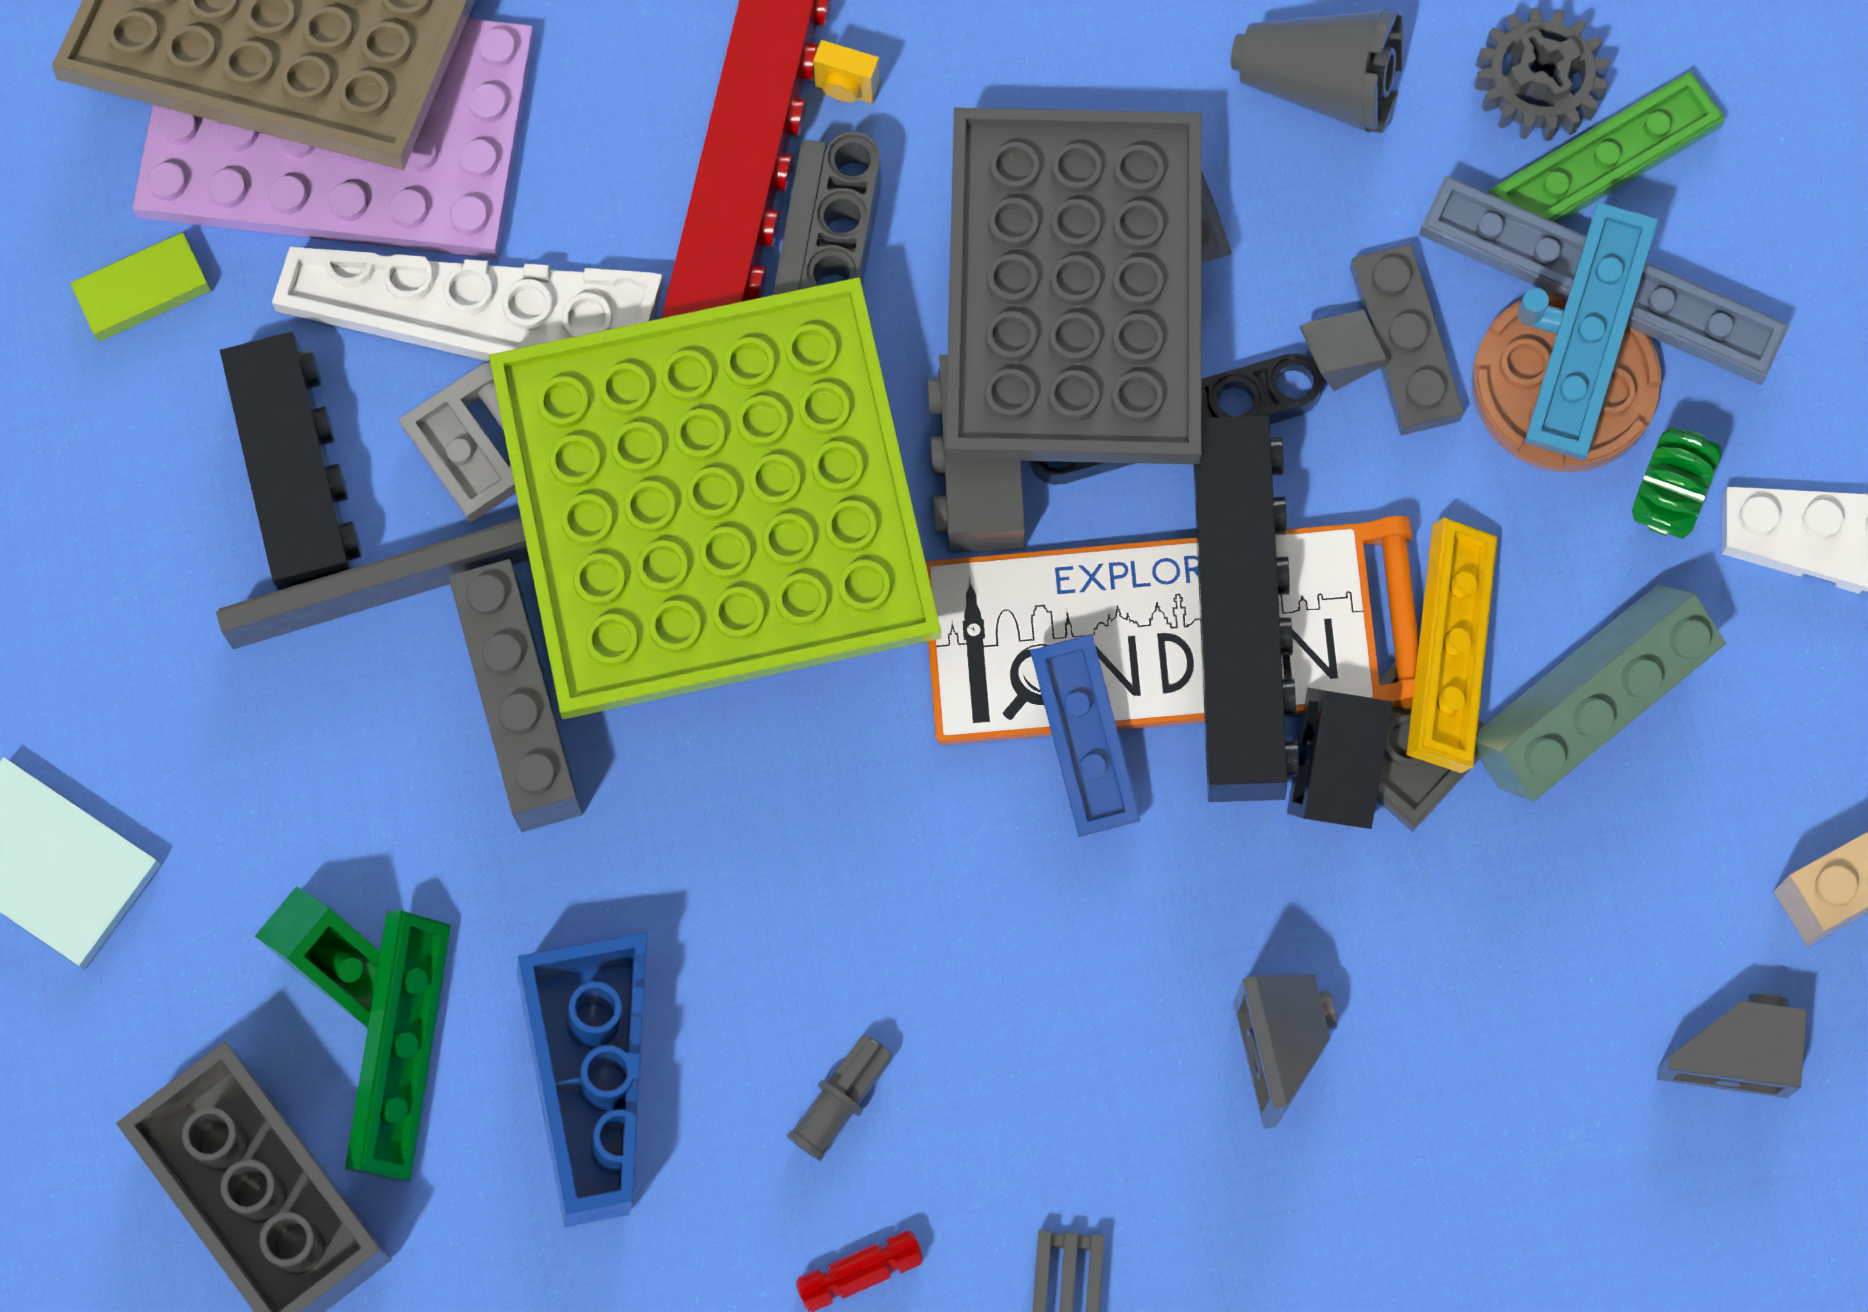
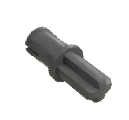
[787,1036,892,1161]

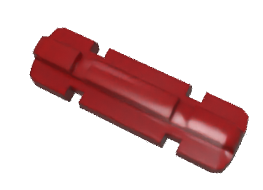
[796,1231,923,1312]

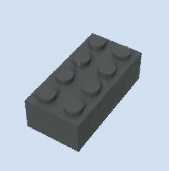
[116,1041,392,1312]

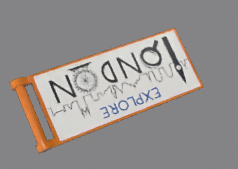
[925,516,1419,745]

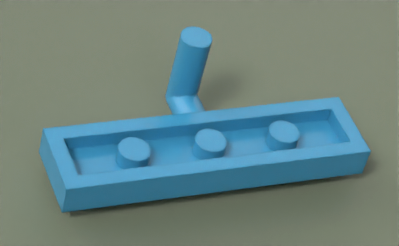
[1518,202,1659,461]

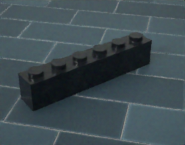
[1193,416,1299,802]

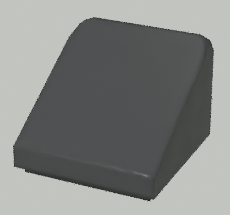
[1299,310,1389,391]

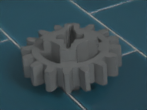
[1474,8,1610,141]

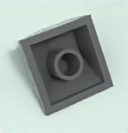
[1233,974,1337,1129]

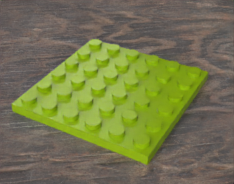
[489,277,941,720]

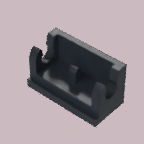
[1287,687,1393,829]

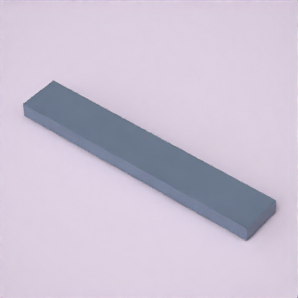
[1419,175,1789,385]

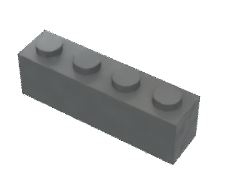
[448,559,583,833]

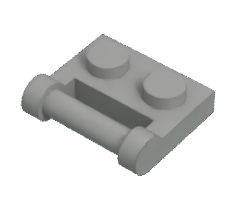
[398,363,516,524]

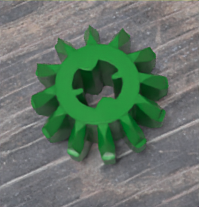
[1632,427,1722,539]

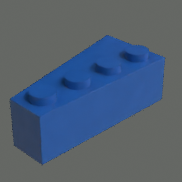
[517,932,648,1227]

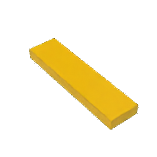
[1406,517,1498,773]

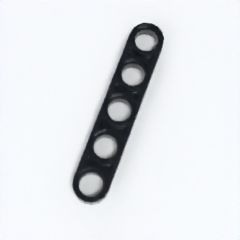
[1030,353,1324,485]

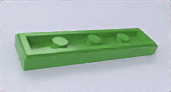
[1488,71,1726,224]

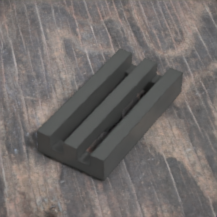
[1032,1230,1105,1312]

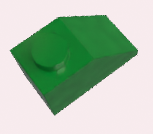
[254,886,380,1029]

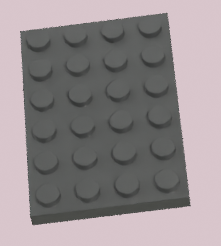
[945,108,1201,464]

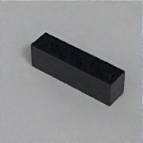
[220,331,362,591]

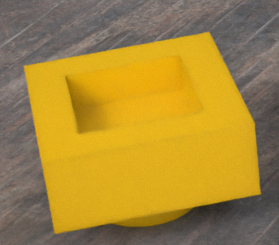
[813,40,880,104]

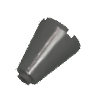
[1231,9,1405,133]

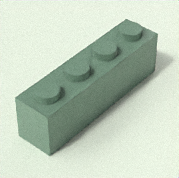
[1475,584,1727,802]

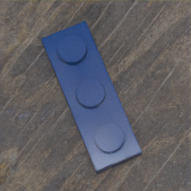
[1030,634,1141,837]

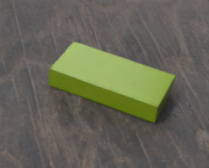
[70,232,211,342]

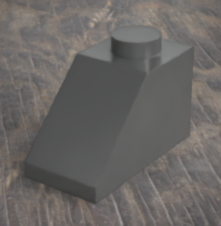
[1657,994,1807,1098]

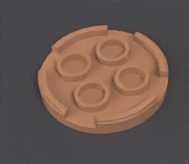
[1472,291,1661,472]

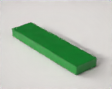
[345,910,451,1181]

